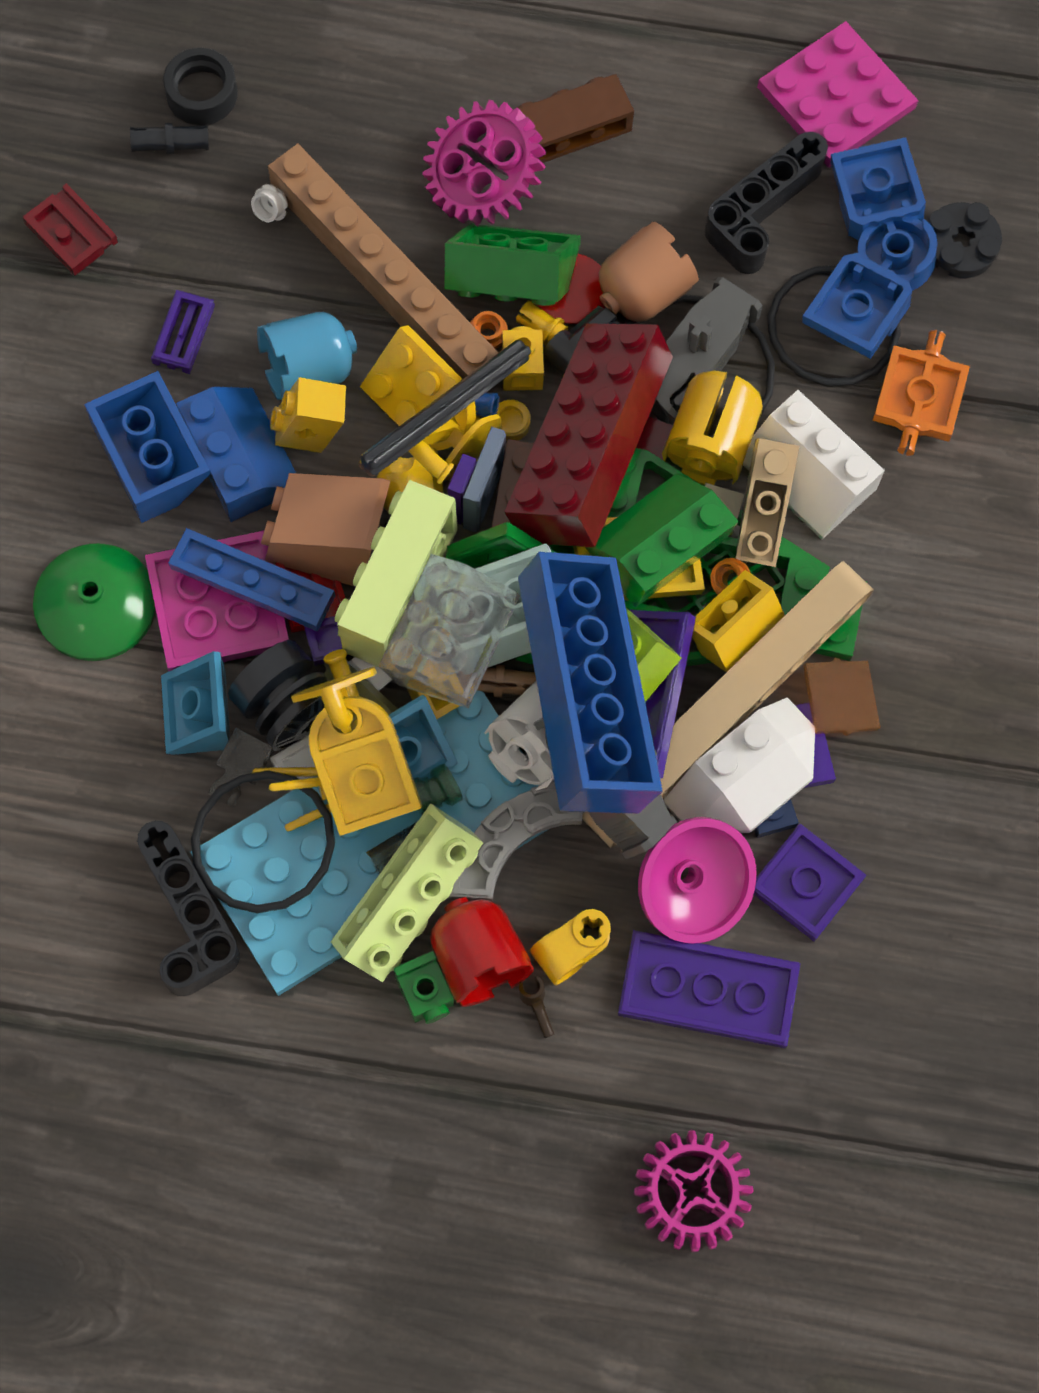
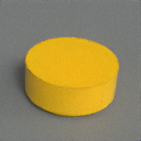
[497,400,531,441]

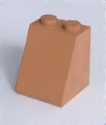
[261,473,390,587]

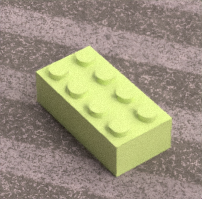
[335,480,458,671]

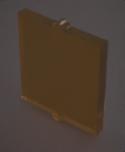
[803,658,881,736]

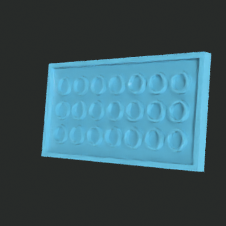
[190,690,549,996]

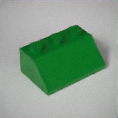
[444,224,581,305]
[585,473,739,608]

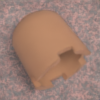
[598,222,699,322]

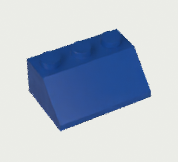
[84,371,211,523]
[176,387,297,522]

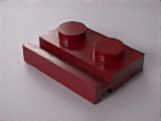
[23,183,118,276]

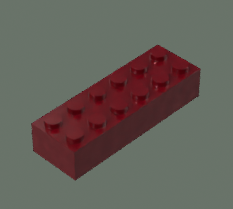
[504,323,673,548]

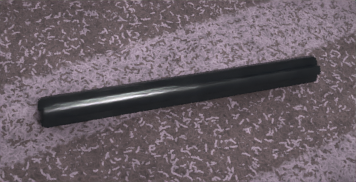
[359,340,531,476]

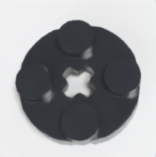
[929,202,1002,278]

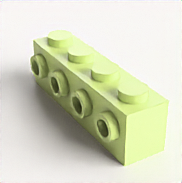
[331,804,483,982]

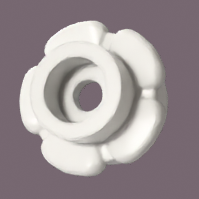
[251,184,288,222]

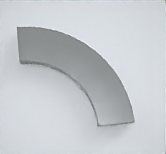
[450,782,582,902]

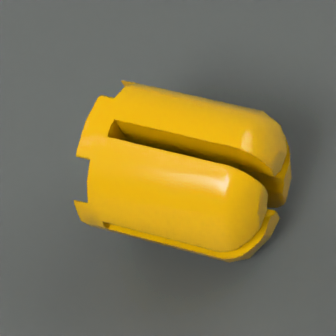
[662,371,763,485]

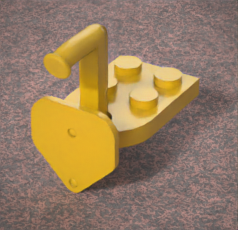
[360,325,502,484]
[291,649,422,836]

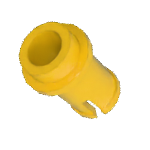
[516,301,568,346]

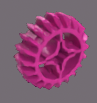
[634,1130,753,1252]

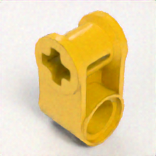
[529,909,611,986]

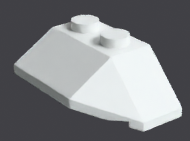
[663,697,815,833]

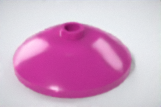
[638,817,757,944]

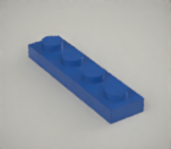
[168,528,336,631]

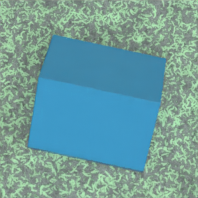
[161,651,231,755]
[389,695,458,788]

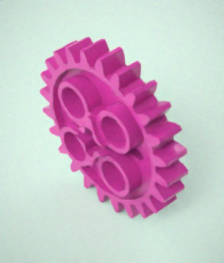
[422,100,546,226]

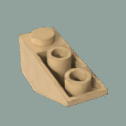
[735,438,800,567]

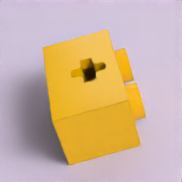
[270,377,346,453]

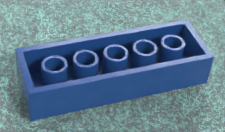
[518,551,663,814]

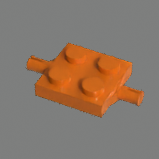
[872,330,970,456]

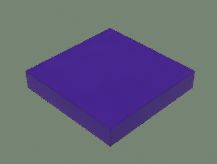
[754,824,867,942]

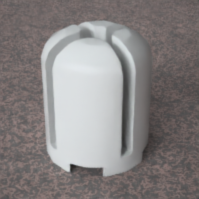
[485,681,554,791]

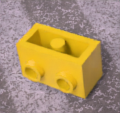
[692,570,785,673]

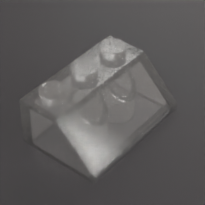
[378,554,520,708]

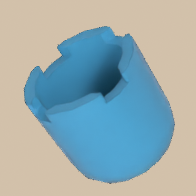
[257,312,357,400]

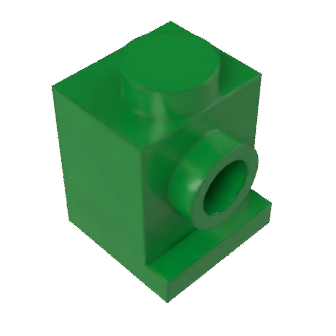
[393,951,454,1024]

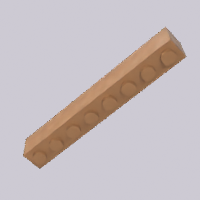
[268,143,499,379]

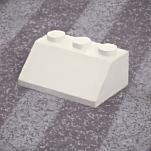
[743,390,885,540]

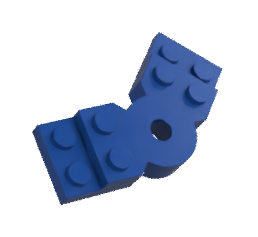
[802,137,937,359]

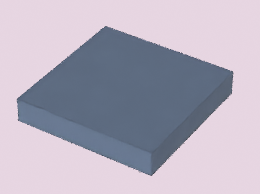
[463,426,506,533]

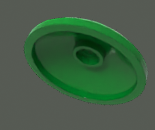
[33,543,156,661]

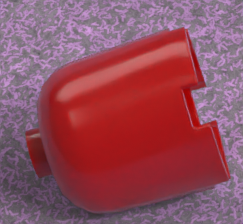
[430,897,534,1007]

